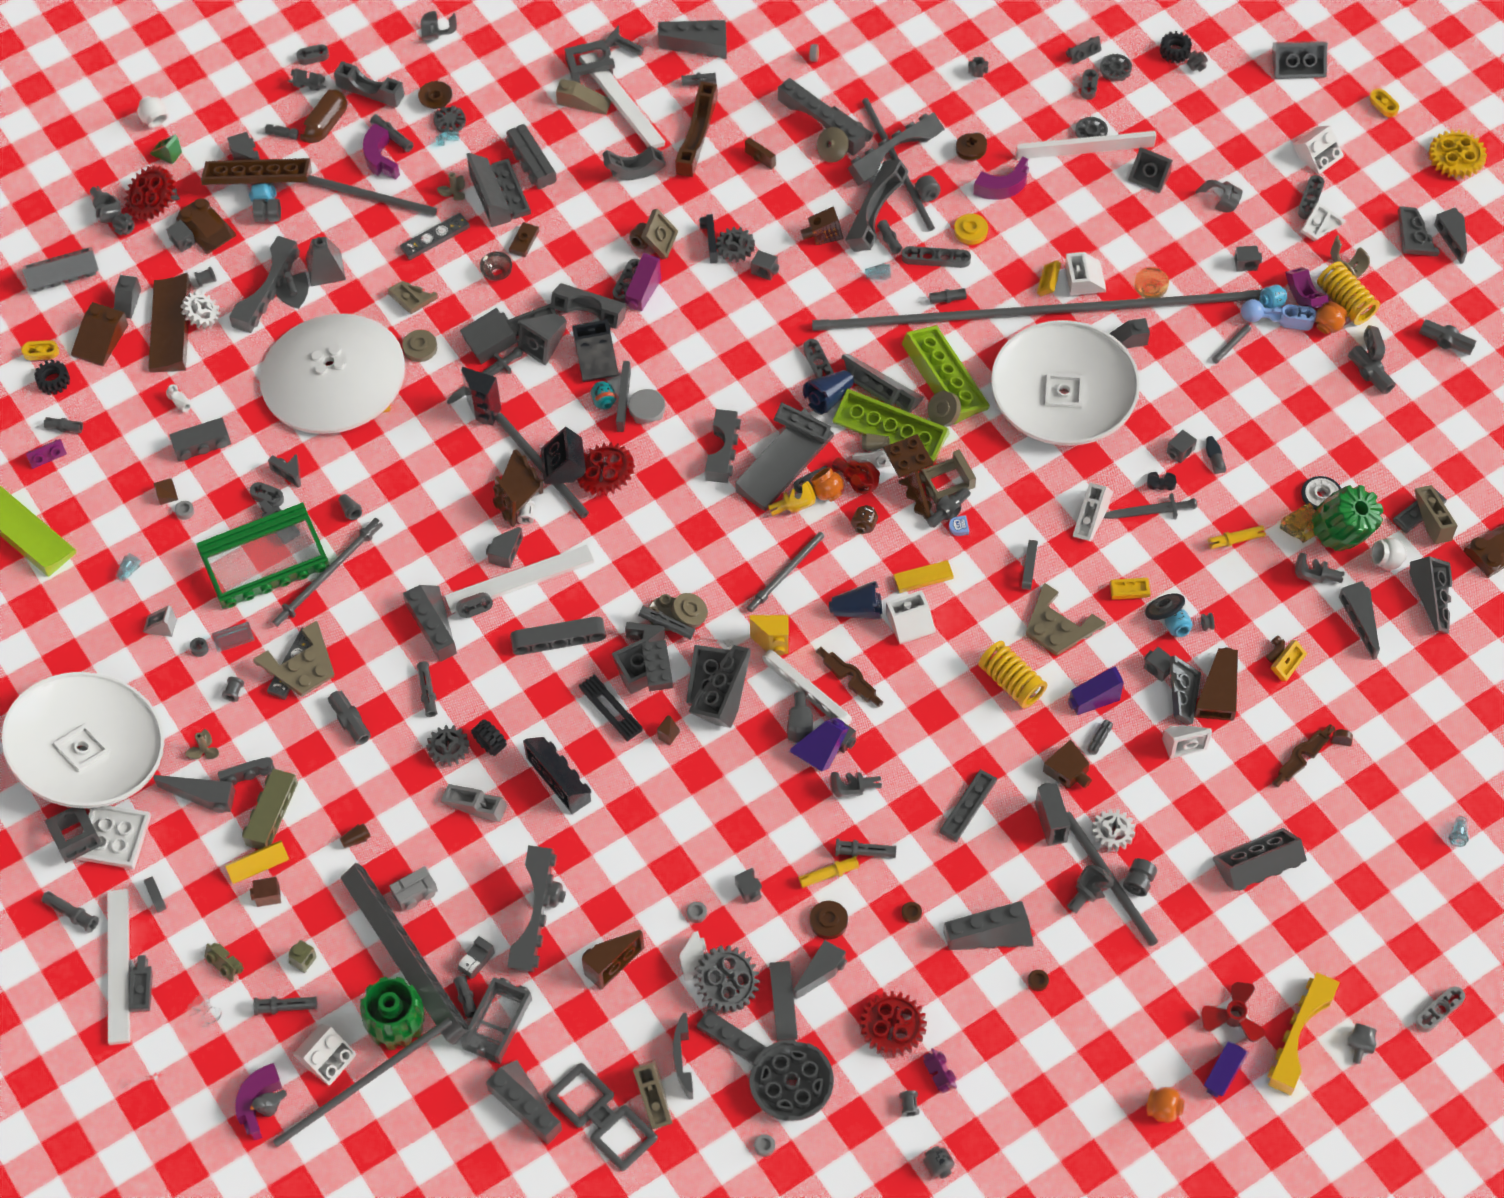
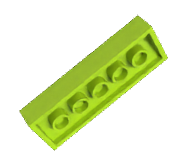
[902,325,990,425]
[832,388,950,463]
[0,486,77,577]

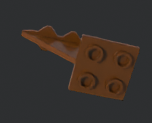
[883,434,934,521]
[493,449,543,527]

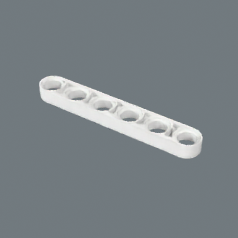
[762,650,852,725]

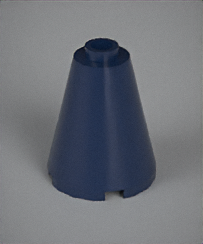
[802,370,854,415]
[829,581,883,619]

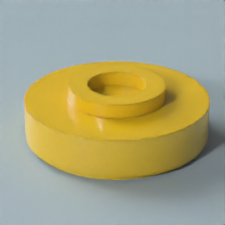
[954,214,988,245]

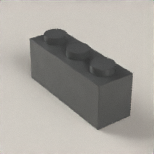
[169,417,231,462]

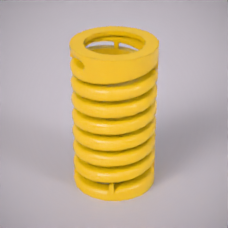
[1317,261,1380,325]
[978,641,1048,709]

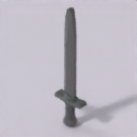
[447,347,523,404]
[1103,493,1198,519]

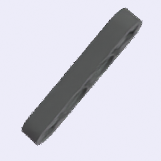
[901,246,971,268]

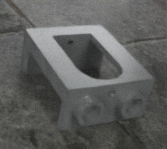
[564,39,615,83]
[45,807,102,863]

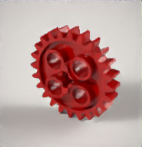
[124,165,176,221]
[577,442,635,497]
[859,991,927,1058]

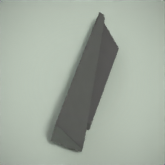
[841,354,924,413]

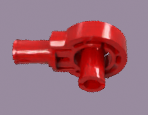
[832,457,880,494]

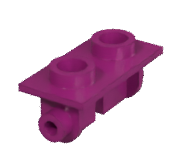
[26,439,67,469]
[923,1048,958,1093]

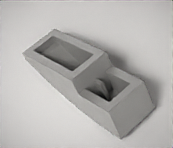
[441,784,508,822]

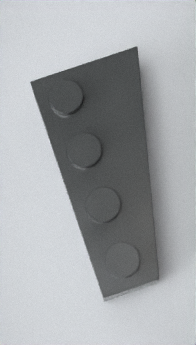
[658,20,727,60]

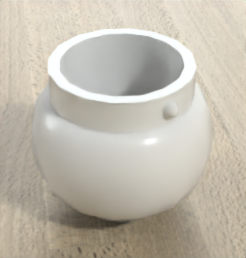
[137,96,168,128]
[1371,538,1407,570]

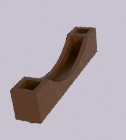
[675,81,718,177]

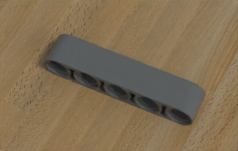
[510,616,606,655]

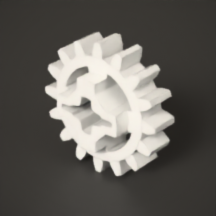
[181,291,221,329]
[1092,808,1136,852]

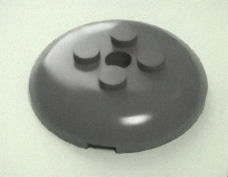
[749,1040,834,1121]

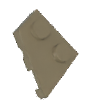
[388,281,438,314]

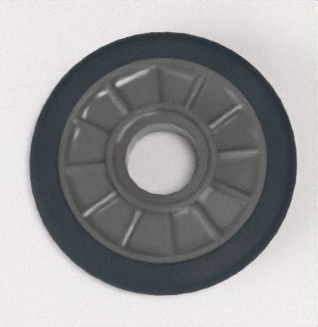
[1145,593,1185,620]

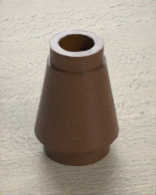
[340,823,371,848]

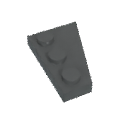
[1397,206,1440,257]
[1169,655,1201,725]

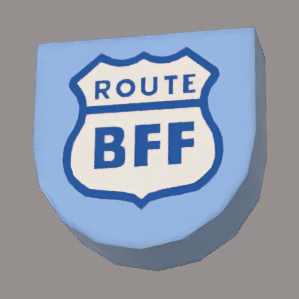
[949,515,970,536]

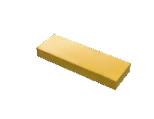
[893,560,954,593]
[225,840,289,884]

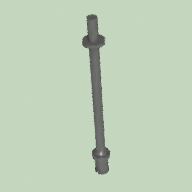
[272,518,383,627]

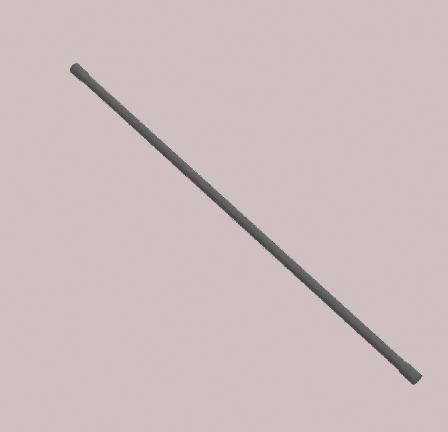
[812,289,1262,331]

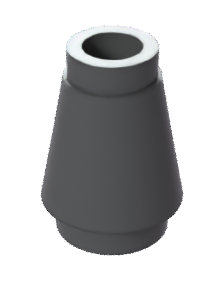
[338,494,362,520]

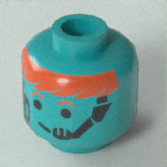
[590,381,616,409]

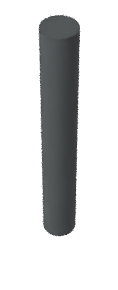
[1212,324,1251,364]

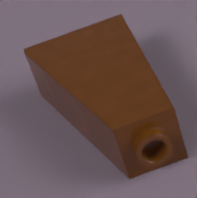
[1194,647,1238,721]

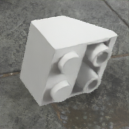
[1293,125,1344,174]
[1065,252,1106,296]
[885,590,936,644]
[293,1023,357,1086]

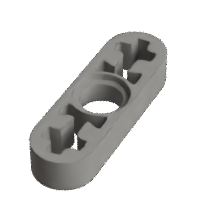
[1415,986,1465,1033]

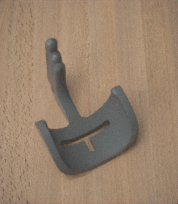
[421,11,457,40]
[1195,180,1243,213]

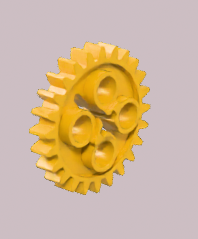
[1428,129,1487,179]

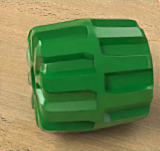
[1311,485,1384,551]
[360,977,425,1050]

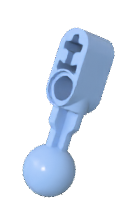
[1241,299,1316,331]

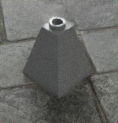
[305,237,346,287]
[518,313,567,366]

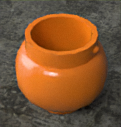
[1315,301,1348,334]
[810,467,844,502]
[1147,1087,1184,1123]

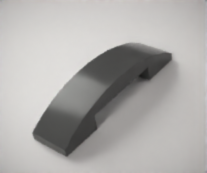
[769,961,798,1041]
[673,1013,694,1100]

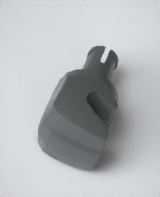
[90,186,121,223]
[1295,553,1345,584]
[787,692,813,743]
[830,772,882,798]
[1066,865,1114,914]

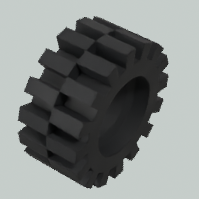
[1160,31,1192,63]
[34,360,70,395]
[471,719,507,756]

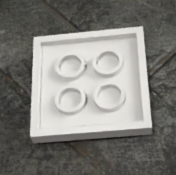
[76,805,152,869]

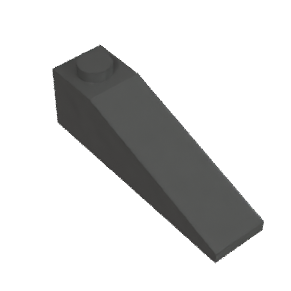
[1339,581,1380,660]
[153,775,236,813]

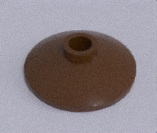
[418,81,453,109]

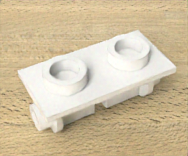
[852,449,891,470]

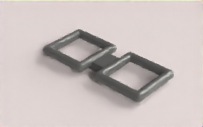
[546,1063,658,1171]

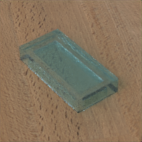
[212,621,255,652]

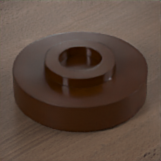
[810,900,848,939]

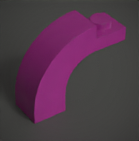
[362,123,400,180]
[973,156,1030,200]
[235,1063,283,1141]

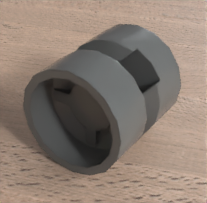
[253,198,281,222]
[1123,858,1158,897]

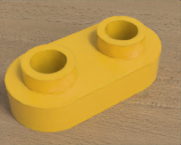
[1369,88,1400,117]
[21,340,59,360]

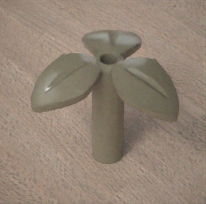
[437,172,466,201]
[185,729,220,759]

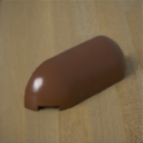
[300,89,348,143]

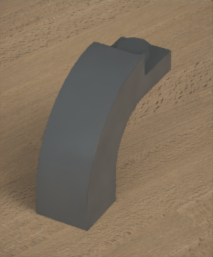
[602,146,666,180]

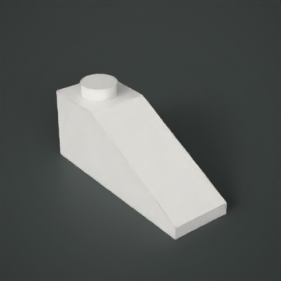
[1073,482,1113,541]

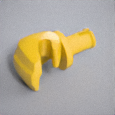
[768,481,816,516]

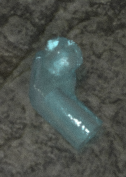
[435,132,460,146]

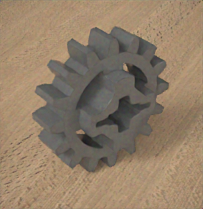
[716,226,755,262]
[426,725,470,767]

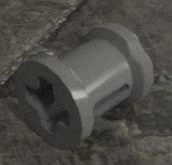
[194,266,217,288]
[222,676,244,702]
[899,1090,920,1117]

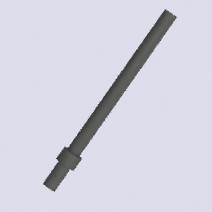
[746,532,825,613]

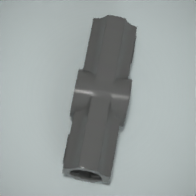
[1419,319,1477,355]
[1348,345,1396,394]
[327,690,371,745]

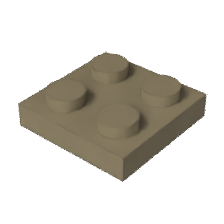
[641,208,679,259]

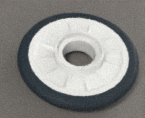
[1301,476,1341,511]

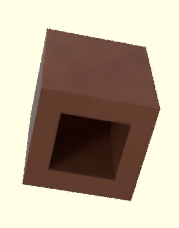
[250,876,282,907]

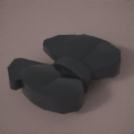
[1147,472,1177,491]

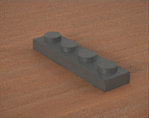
[696,1009,766,1065]

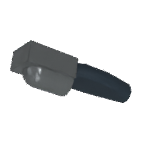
[1206,436,1226,474]

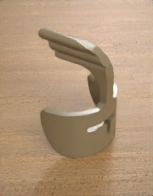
[1330,235,1370,279]

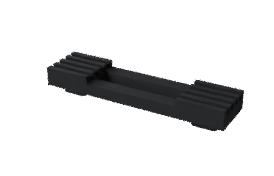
[579,674,643,742]

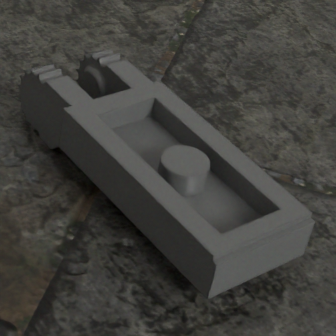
[217,756,275,785]

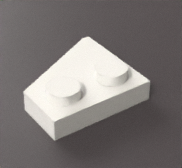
[1300,202,1346,242]

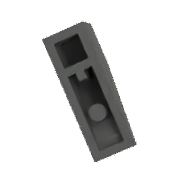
[1434,207,1467,264]
[793,940,847,999]

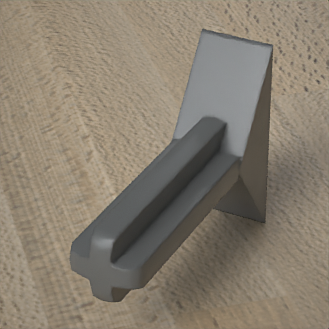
[605,25,644,56]

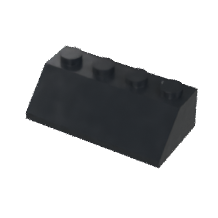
[523,737,592,815]

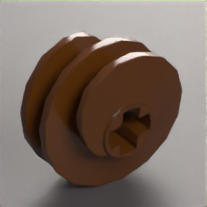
[955,132,987,161]

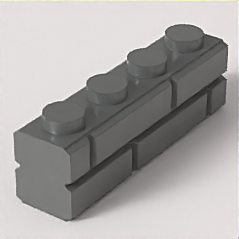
[505,123,557,190]

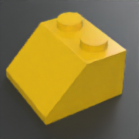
[749,615,789,656]

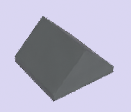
[1128,147,1173,193]

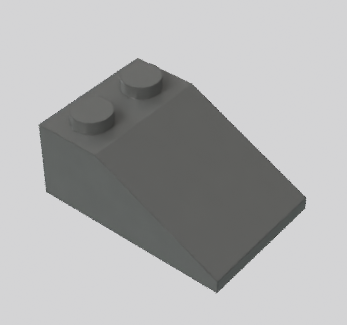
[686,645,730,703]

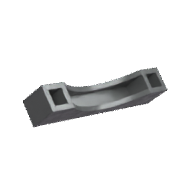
[778,77,866,156]
[847,112,945,186]
[845,159,909,252]
[229,235,300,333]
[507,845,557,972]

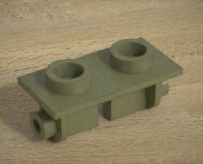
[204,942,244,982]

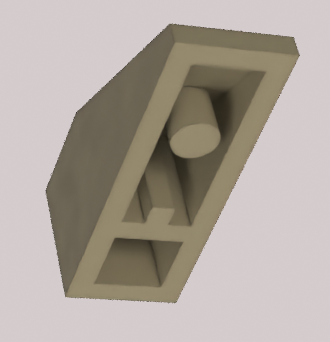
[556,78,611,115]
[1414,485,1458,544]
[633,1059,672,1130]

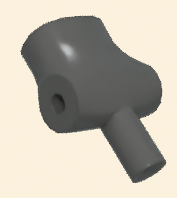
[1347,1023,1377,1064]

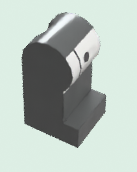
[457,936,495,979]

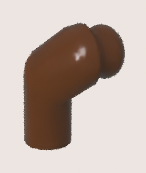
[1266,635,1285,663]

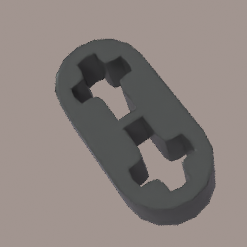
[296,44,329,65]
[1081,69,1098,100]
[250,482,284,507]
[456,592,493,618]
[143,876,167,913]

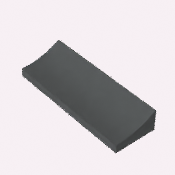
[735,408,834,511]

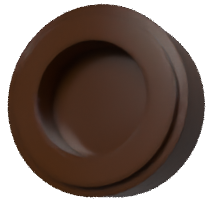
[902,902,922,923]
[1028,969,1049,991]

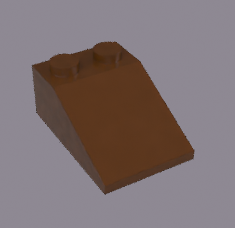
[71,302,129,367]
[581,930,645,990]

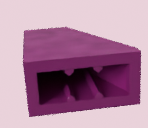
[625,253,661,312]

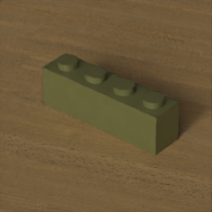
[242,768,298,849]

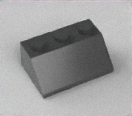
[1272,41,1328,78]

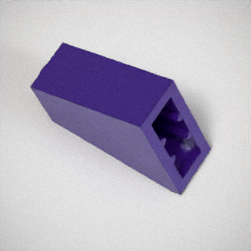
[1068,666,1124,715]
[789,718,849,771]
[1204,1041,1250,1098]

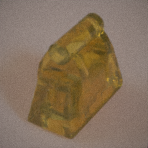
[1279,503,1315,543]

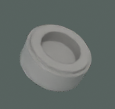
[809,44,819,62]
[175,501,195,520]
[687,901,707,923]
[754,1134,776,1157]

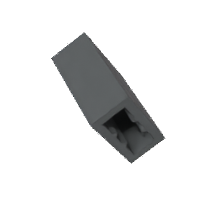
[460,307,518,364]
[1035,783,1071,846]

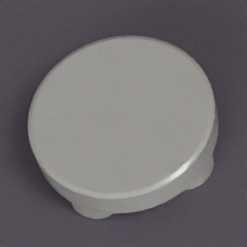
[628,389,665,424]

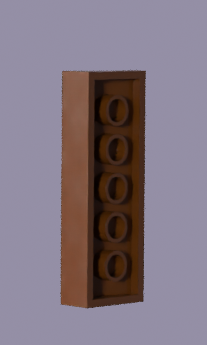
[201,158,312,185]
[148,272,191,373]

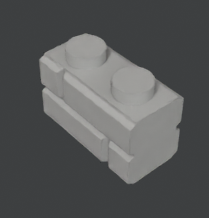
[389,866,438,911]

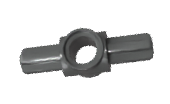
[927,487,971,528]

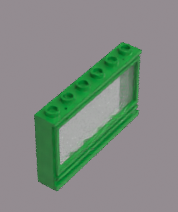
[196,502,329,609]

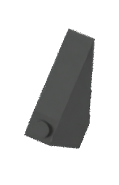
[1409,556,1452,634]
[689,645,751,728]

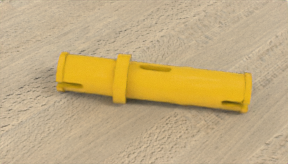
[1208,525,1266,550]
[798,856,860,888]

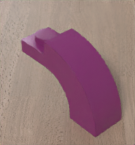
[1285,267,1329,309]

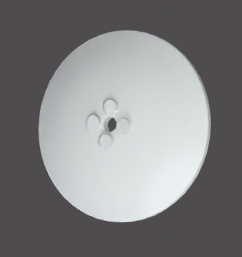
[260,314,405,434]
[991,320,1140,446]
[1,672,164,808]

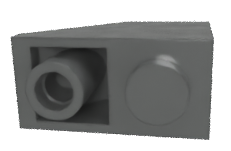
[227,132,260,160]

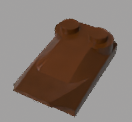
[176,198,236,255]
[1464,524,1504,578]

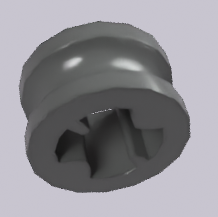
[1201,613,1215,631]
[190,637,209,657]

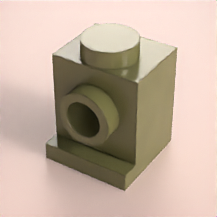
[288,940,317,973]

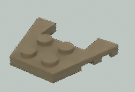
[1026,583,1106,656]
[253,621,335,697]

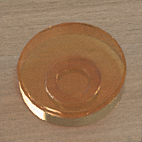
[1134,267,1169,298]

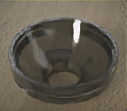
[480,251,512,281]

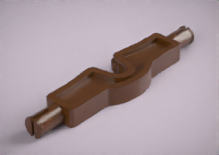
[816,646,884,708]
[1272,724,1335,788]

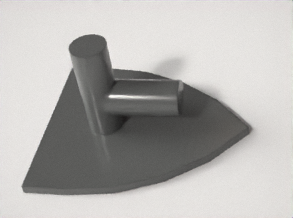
[276,271,309,309]

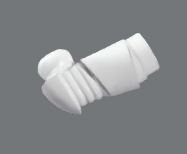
[166,384,192,412]

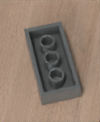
[642,640,673,692]

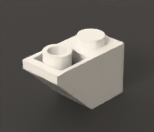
[679,931,706,982]

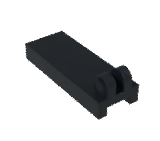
[699,214,717,264]

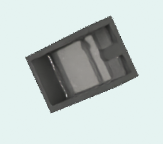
[461,977,532,1064]

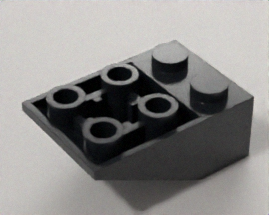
[572,319,619,382]

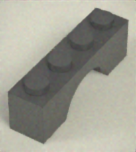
[334,61,405,108]
[550,283,627,329]
[705,409,741,483]

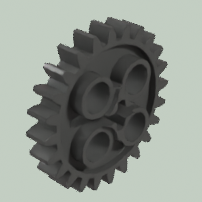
[693,945,760,1013]

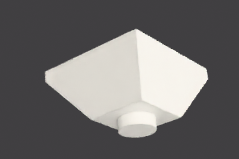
[1162,725,1212,759]

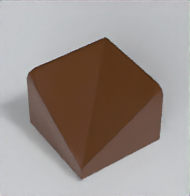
[154,478,178,505]
[657,715,680,745]

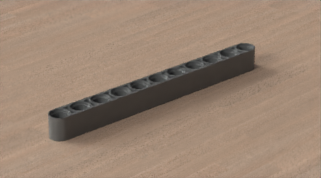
[341,863,469,1045]

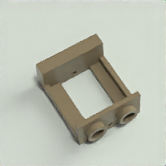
[919,449,976,504]

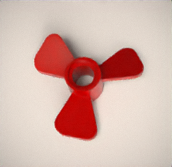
[1201,982,1266,1042]

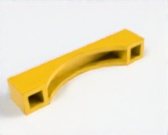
[1267,972,1340,1096]

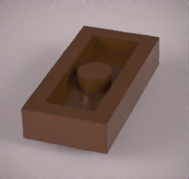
[745,137,776,170]
[509,222,540,258]

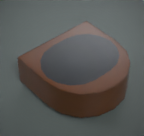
[1331,729,1353,747]

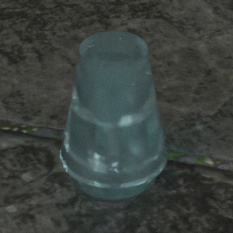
[865,263,892,280]
[115,553,141,582]
[1448,816,1469,847]

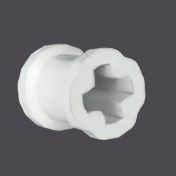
[517,500,535,525]

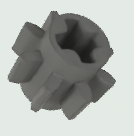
[1187,50,1208,72]
[968,57,989,78]
[112,213,135,235]

